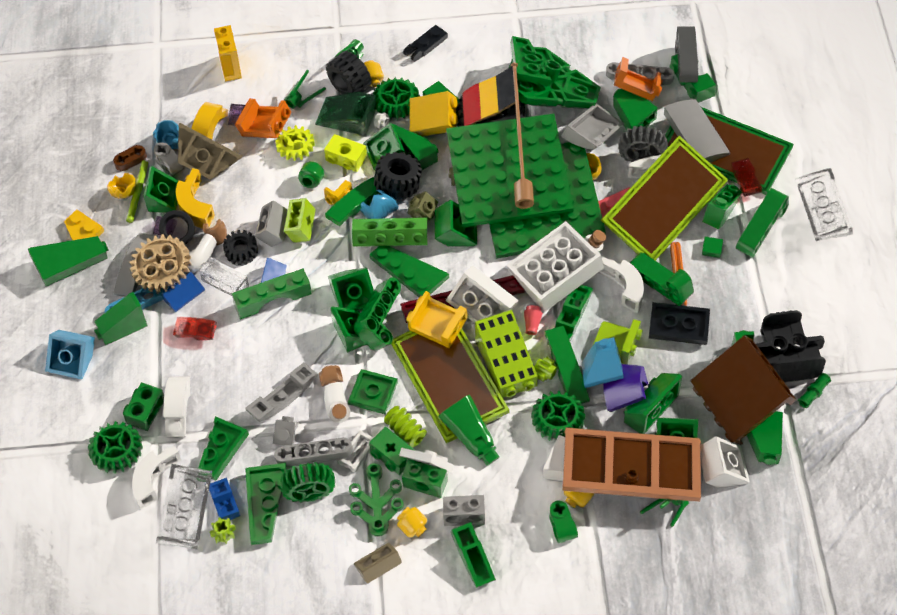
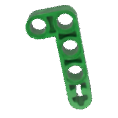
[735,188,789,258]
[629,252,694,306]
[354,277,401,351]

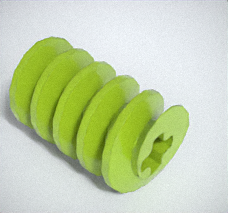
[384,406,427,448]

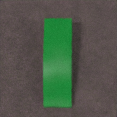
[450,522,496,588]

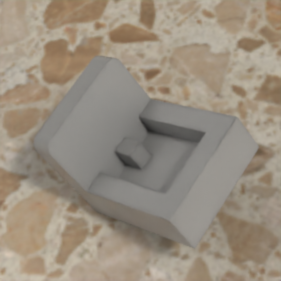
[273,416,299,445]

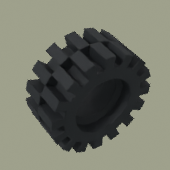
[223,230,258,266]

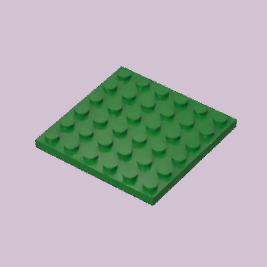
[446,113,573,228]
[489,142,606,259]

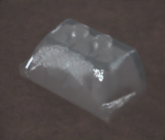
[795,167,853,241]
[155,464,212,550]

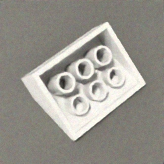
[506,221,604,312]

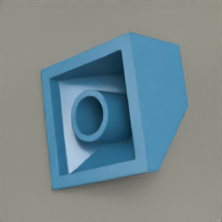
[581,337,624,388]

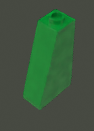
[28,236,109,287]

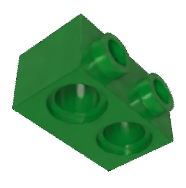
[123,382,164,431]

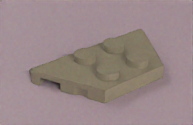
[178,123,242,180]

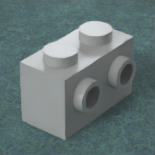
[254,200,288,247]

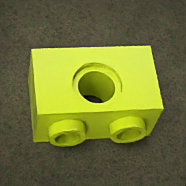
[324,134,367,172]

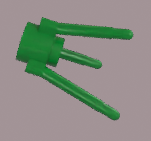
[335,39,364,59]
[284,70,326,109]
[640,498,689,527]

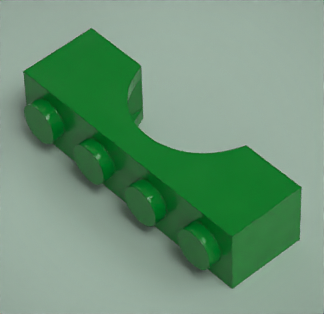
[231,268,311,319]

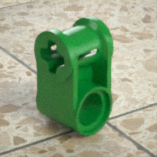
[549,500,578,543]

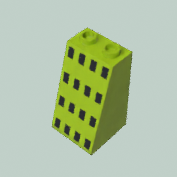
[475,310,538,398]

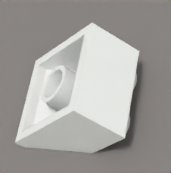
[700,437,750,488]

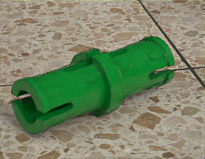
[798,373,831,408]

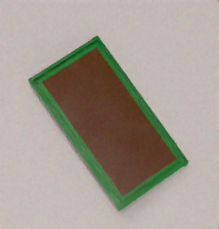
[665,106,794,195]

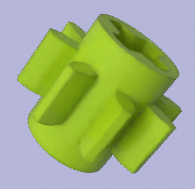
[534,357,557,382]
[210,517,236,544]

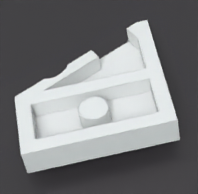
[399,448,454,473]

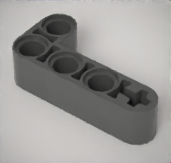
[675,26,698,82]

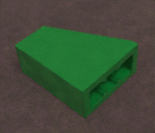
[613,89,658,130]
[94,292,147,346]
[746,411,783,465]

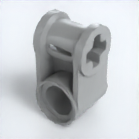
[154,143,186,177]

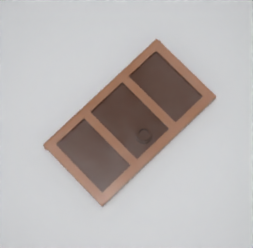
[562,428,701,502]

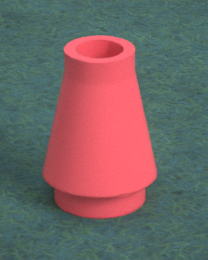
[524,305,543,335]

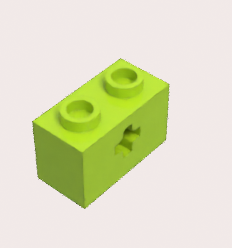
[284,198,316,243]

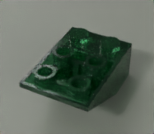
[315,92,376,136]

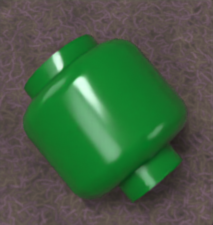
[298,161,324,188]

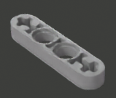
[606,62,674,85]
[274,437,353,466]

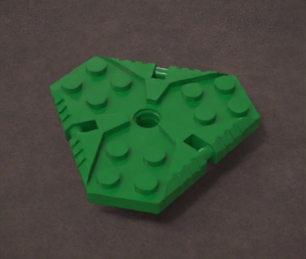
[508,47,601,109]

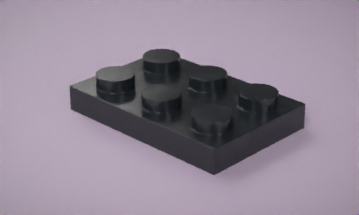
[648,302,710,345]

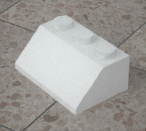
[446,266,518,323]

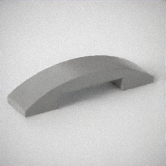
[114,233,158,297]
[245,362,317,422]

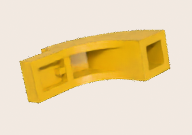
[191,102,228,139]
[176,168,215,229]

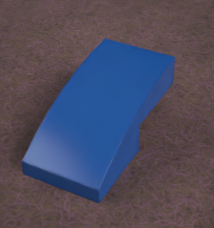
[207,477,241,520]

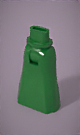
[438,395,500,466]

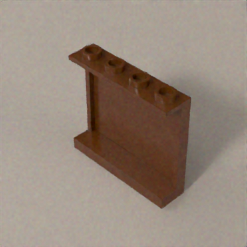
[690,335,797,445]

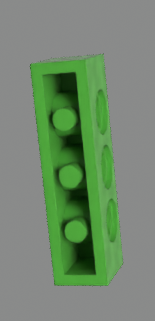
[352,218,428,247]

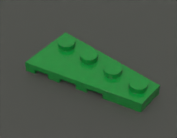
[369,246,449,297]
[245,463,286,545]

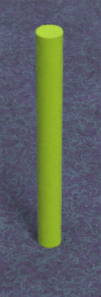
[126,160,149,223]

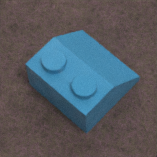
[45,330,95,379]

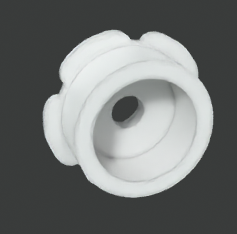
[374,113,390,130]

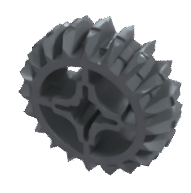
[618,125,668,163]

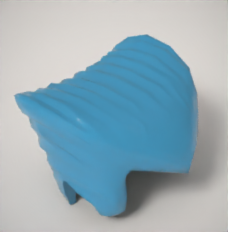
[153,120,179,149]
[360,190,399,219]

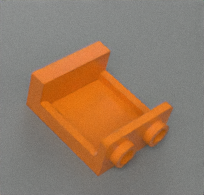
[613,57,663,102]
[235,98,291,138]

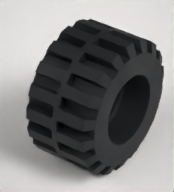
[326,51,372,99]
[374,152,422,200]

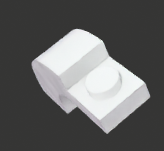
[599,257,644,313]
[163,376,190,437]
[132,446,181,510]

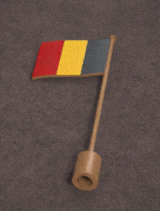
[462,62,534,209]

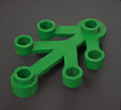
[349,463,404,537]

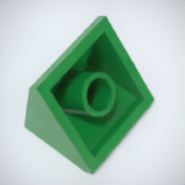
[144,166,178,213]
[330,306,366,353]
[655,418,698,438]

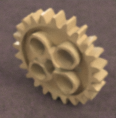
[130,234,192,293]

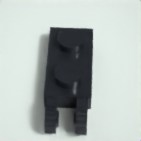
[403,24,448,62]

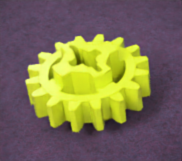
[275,125,315,161]

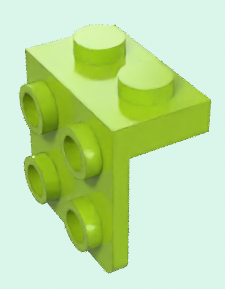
[593,319,643,364]

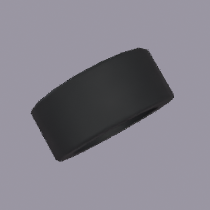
[159,210,195,244]

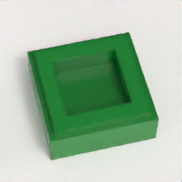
[702,236,723,258]

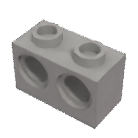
[443,495,485,526]

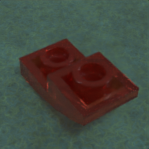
[731,158,762,197]
[173,317,217,340]

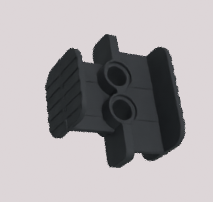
[756,310,826,383]

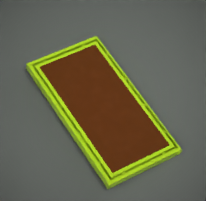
[600,136,728,261]
[391,328,510,443]

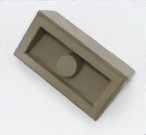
[353,542,402,584]

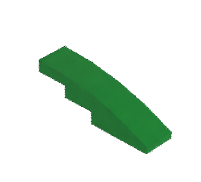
[325,177,380,227]
[547,285,593,345]
[545,326,590,404]

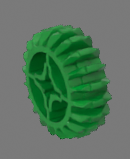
[372,77,420,121]
[531,390,585,442]
[88,421,143,474]
[280,462,336,503]

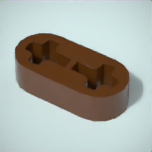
[113,145,147,171]

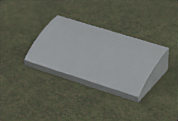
[664,99,730,163]
[561,104,624,149]

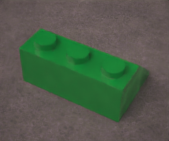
[624,373,682,434]

